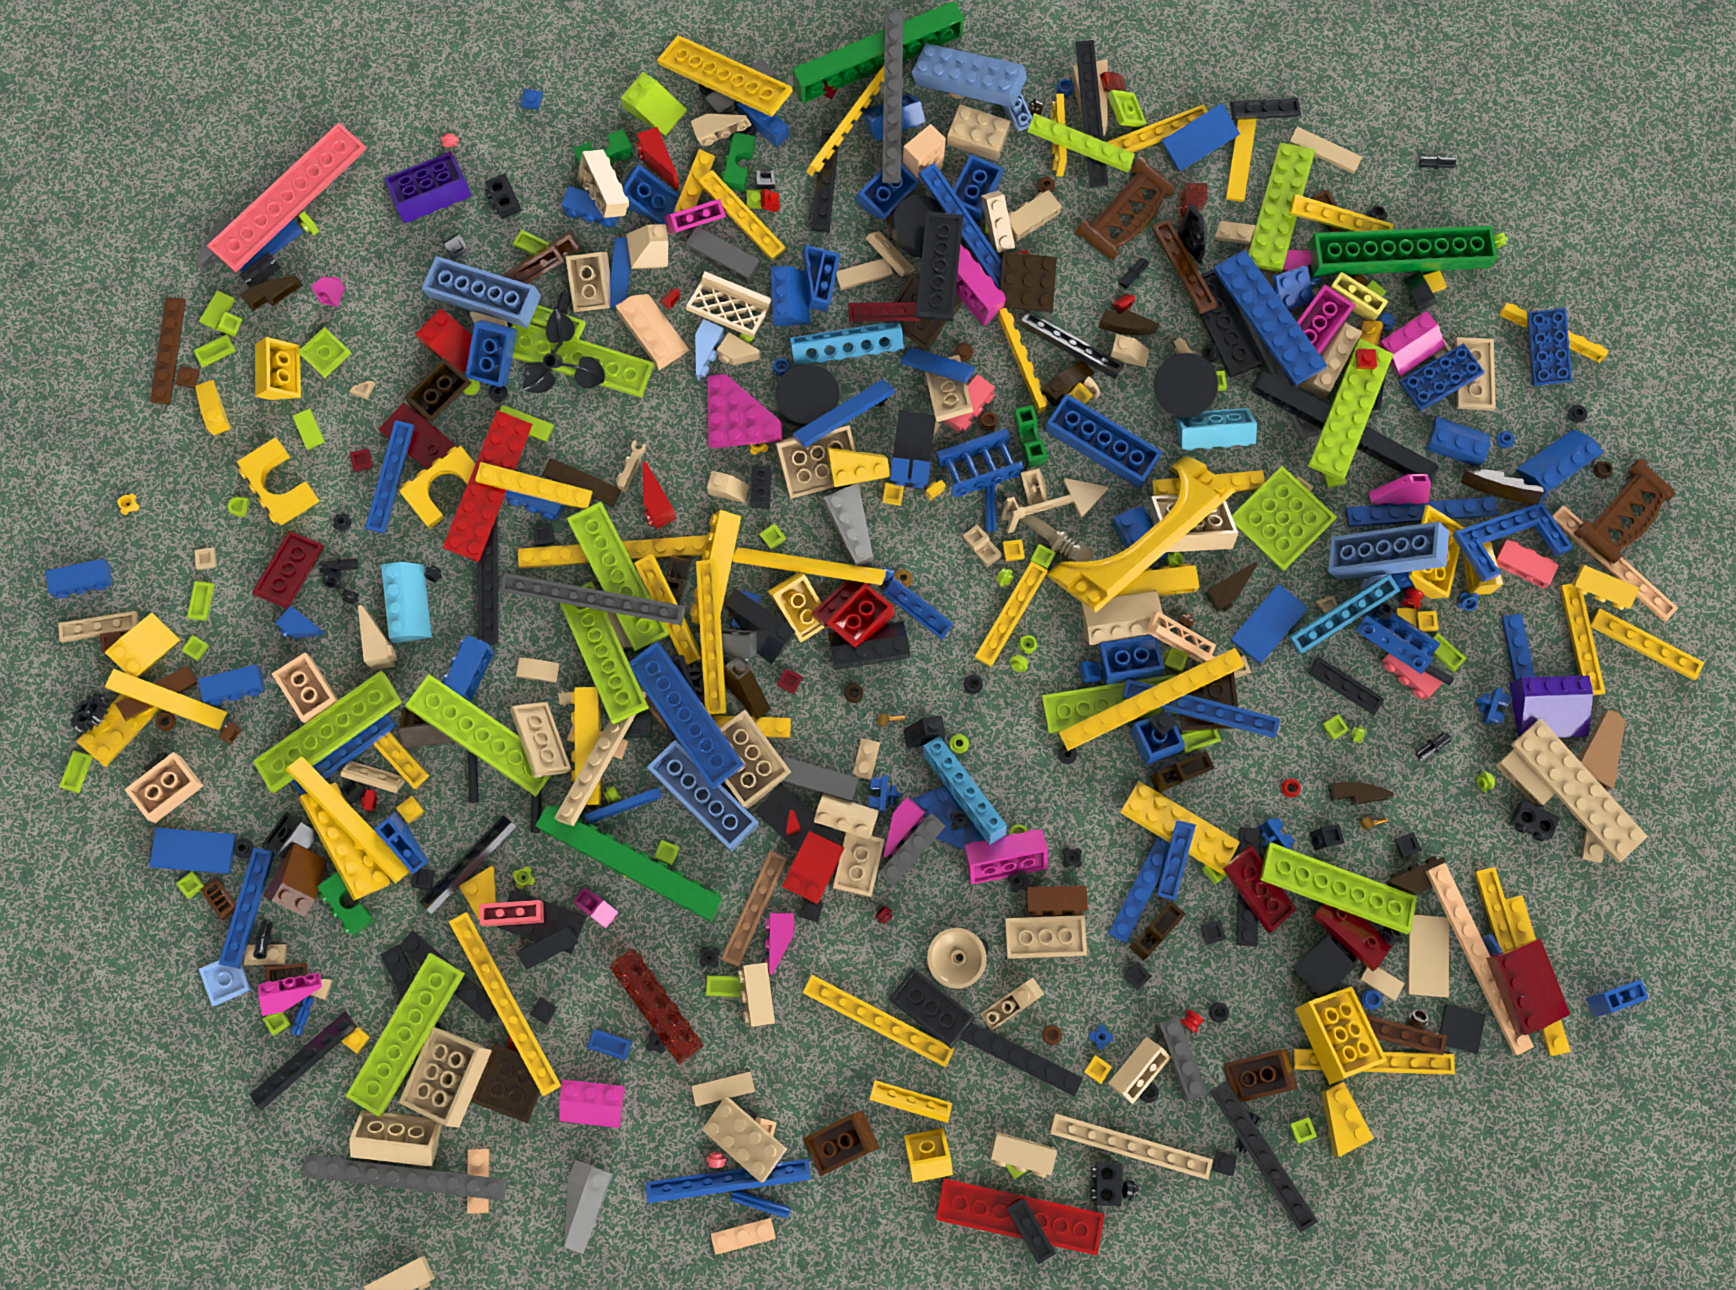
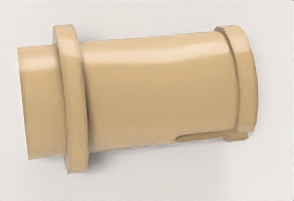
[558,691,575,706]

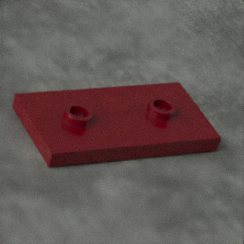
[378,402,458,470]
[252,531,324,609]
[1223,845,1297,933]
[1312,903,1393,972]

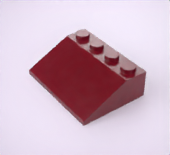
[1486,938,1570,1035]

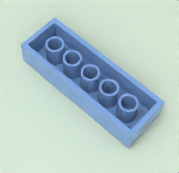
[912,43,1027,108]
[422,256,541,328]
[1328,522,1449,580]
[647,740,759,853]

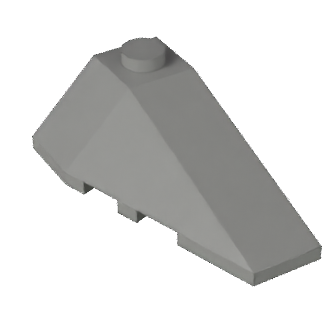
[564,1160,613,1254]

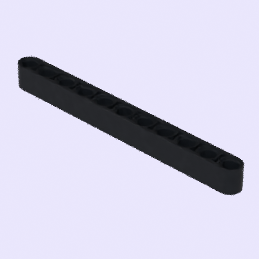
[1251,371,1439,483]

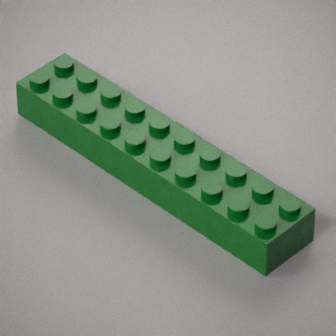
[793,1,964,104]
[1308,225,1498,277]
[535,805,724,924]

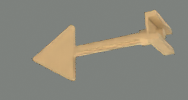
[1000,478,1108,534]

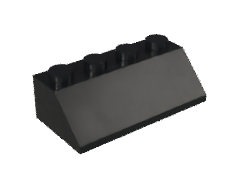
[828,621,910,670]

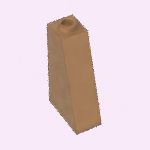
[1578,710,1626,791]

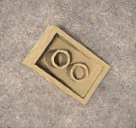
[566,252,610,312]
[358,605,398,670]

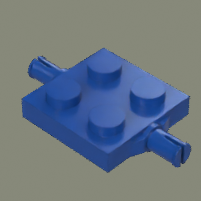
[1272,265,1321,310]

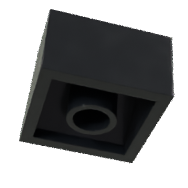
[263,811,318,859]

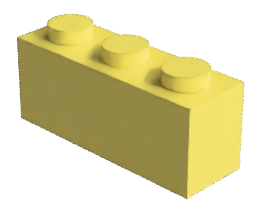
[1331,272,1388,321]

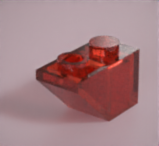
[1179,183,1208,218]

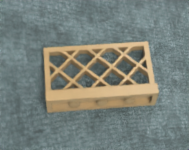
[686,272,772,337]

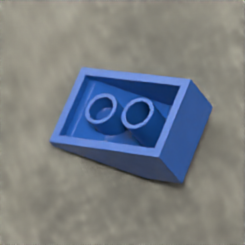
[622,164,680,225]

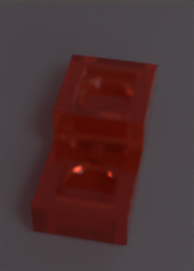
[1100,72,1127,92]

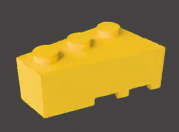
[826,447,890,487]
[1462,541,1503,595]
[1572,564,1640,610]
[1321,1082,1374,1157]

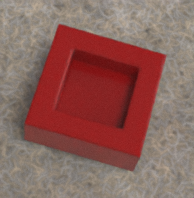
[760,189,780,212]
[1355,349,1377,370]
[362,790,378,812]

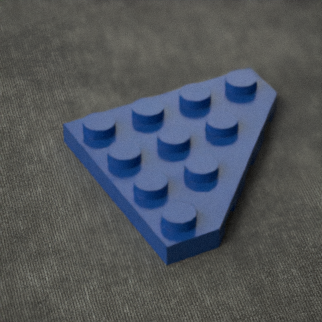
[894,785,986,850]

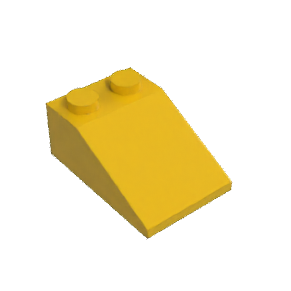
[767,572,825,643]
[105,613,180,678]

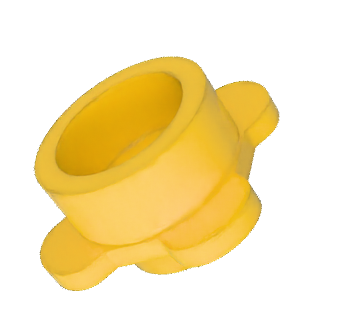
[749,443,768,455]
[117,494,139,515]

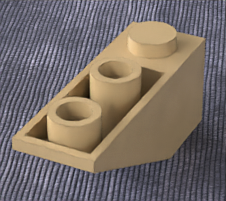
[691,114,751,146]
[980,978,1044,1031]

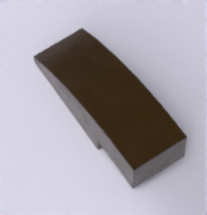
[240,276,303,312]
[1098,309,1160,335]
[665,555,691,605]
[1150,751,1215,793]
[1328,782,1394,806]
[1129,901,1186,961]

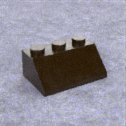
[404,358,471,422]
[398,707,456,748]

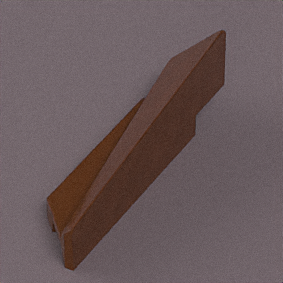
[501,230,580,284]

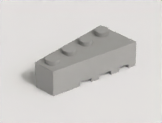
[824,483,873,566]

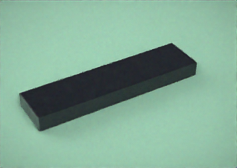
[1230,98,1301,120]
[1308,658,1384,715]

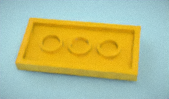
[1050,94,1067,176]
[76,694,160,767]

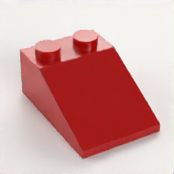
[636,127,679,190]
[415,308,472,374]
[642,461,676,530]
[826,583,895,648]
[782,831,845,904]

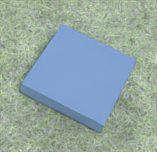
[199,960,251,1006]

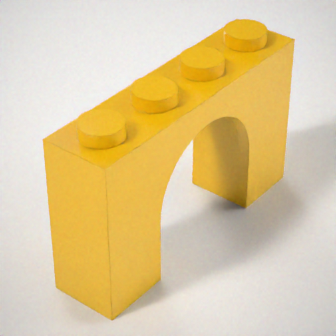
[237,437,319,526]
[400,446,475,529]

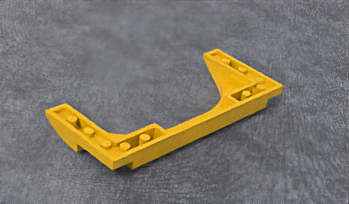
[1046,456,1235,613]

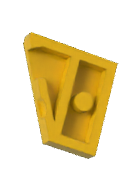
[459,866,496,920]

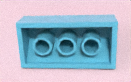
[1175,408,1257,450]
[381,562,432,643]

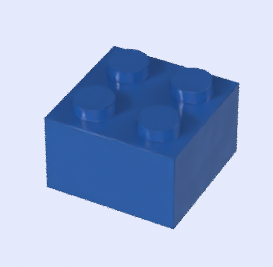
[1130,711,1185,765]

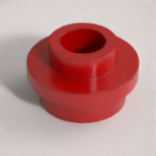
[1281,778,1301,798]

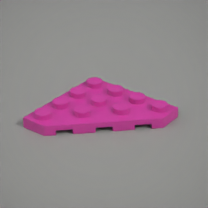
[708,374,782,448]

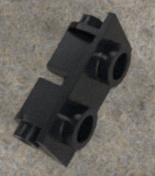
[239,253,281,288]

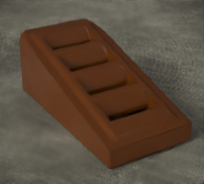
[200,877,237,920]
[265,963,307,982]

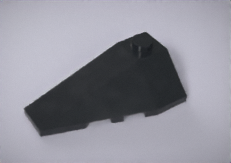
[1177,204,1207,264]
[724,588,796,665]

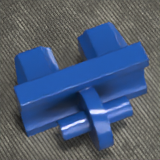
[1475,687,1511,724]
[869,775,901,813]
[1258,818,1294,849]

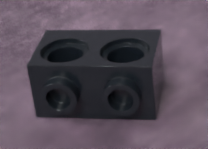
[484,173,522,219]
[751,466,771,509]
[1510,801,1560,842]
[1091,1162,1122,1206]

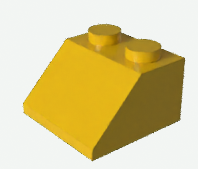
[904,1128,953,1183]

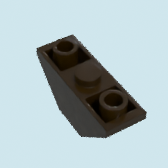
[1386,856,1445,895]

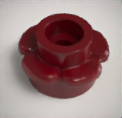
[875,906,893,924]

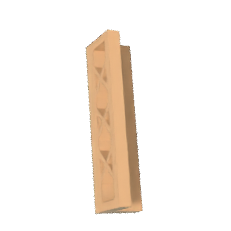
[1146,611,1216,664]

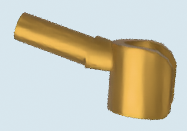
[877,714,905,727]
[1359,816,1388,830]

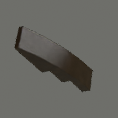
[542,458,621,507]
[1461,468,1544,505]

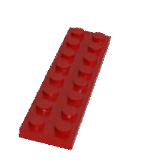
[442,410,533,562]
[935,1178,1105,1256]

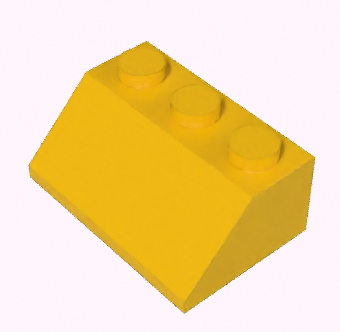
[255,337,301,400]

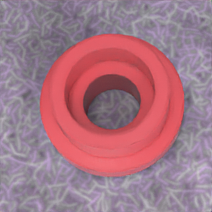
[440,133,459,147]
[706,1152,726,1168]

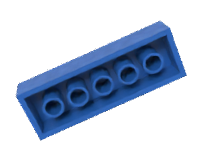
[1045,393,1162,489]

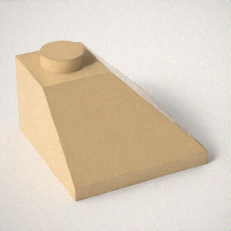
[626,224,668,269]

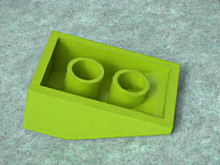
[621,72,687,137]

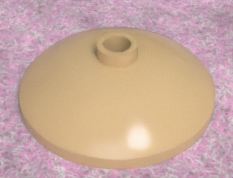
[927,928,986,989]

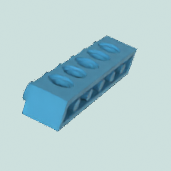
[790,321,904,365]
[1288,574,1401,654]
[923,736,1007,845]

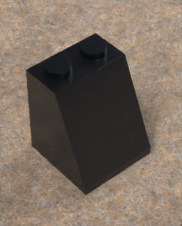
[1292,932,1359,997]

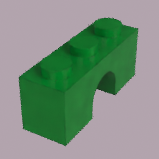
[573,129,633,166]
[721,132,756,192]
[1013,405,1048,468]
[317,872,375,936]

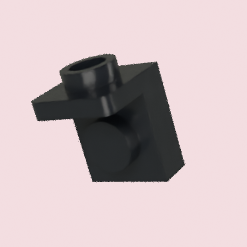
[1310,824,1345,851]

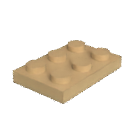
[833,832,885,897]

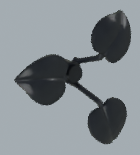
[523,309,605,393]

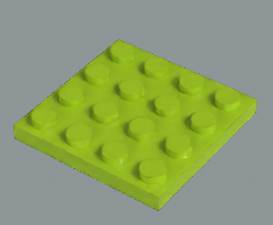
[1232,466,1337,571]

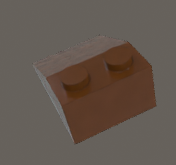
[263,843,327,917]
[1224,1049,1298,1102]
[804,1110,880,1176]

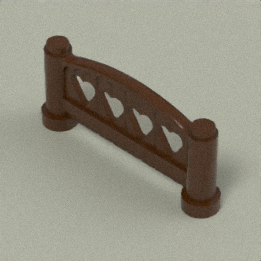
[1074,157,1176,260]
[1573,457,1676,564]

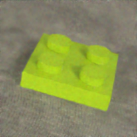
[1107,90,1147,128]
[298,327,352,379]

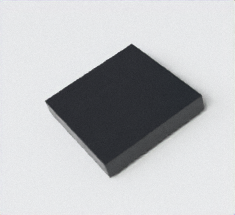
[1439,1004,1486,1054]

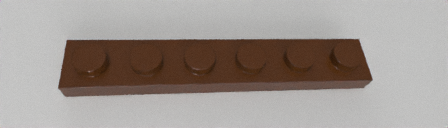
[1152,219,1217,314]
[150,297,186,404]

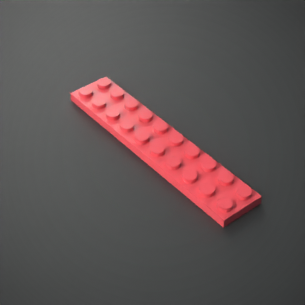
[207,123,366,273]

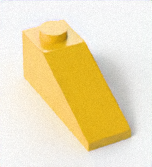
[195,380,231,436]

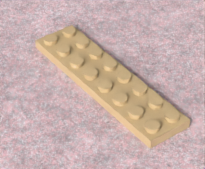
[1511,719,1648,863]

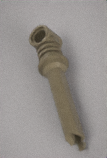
[997,493,1094,562]

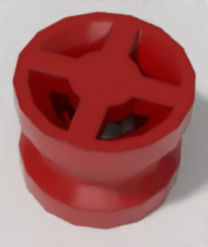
[1401,588,1424,610]
[1180,1009,1204,1034]

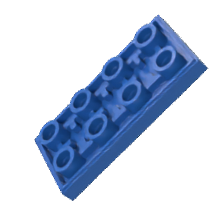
[1161,103,1240,172]
[1527,308,1572,386]
[1399,343,1485,412]
[1230,584,1308,665]
[149,828,236,874]

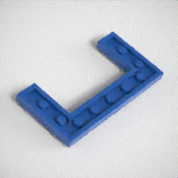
[1452,502,1573,582]

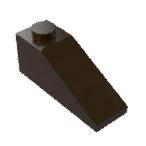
[1041,360,1095,407]
[1205,562,1258,613]
[724,657,771,719]

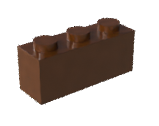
[1026,886,1088,916]

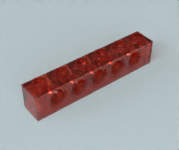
[609,948,704,1065]

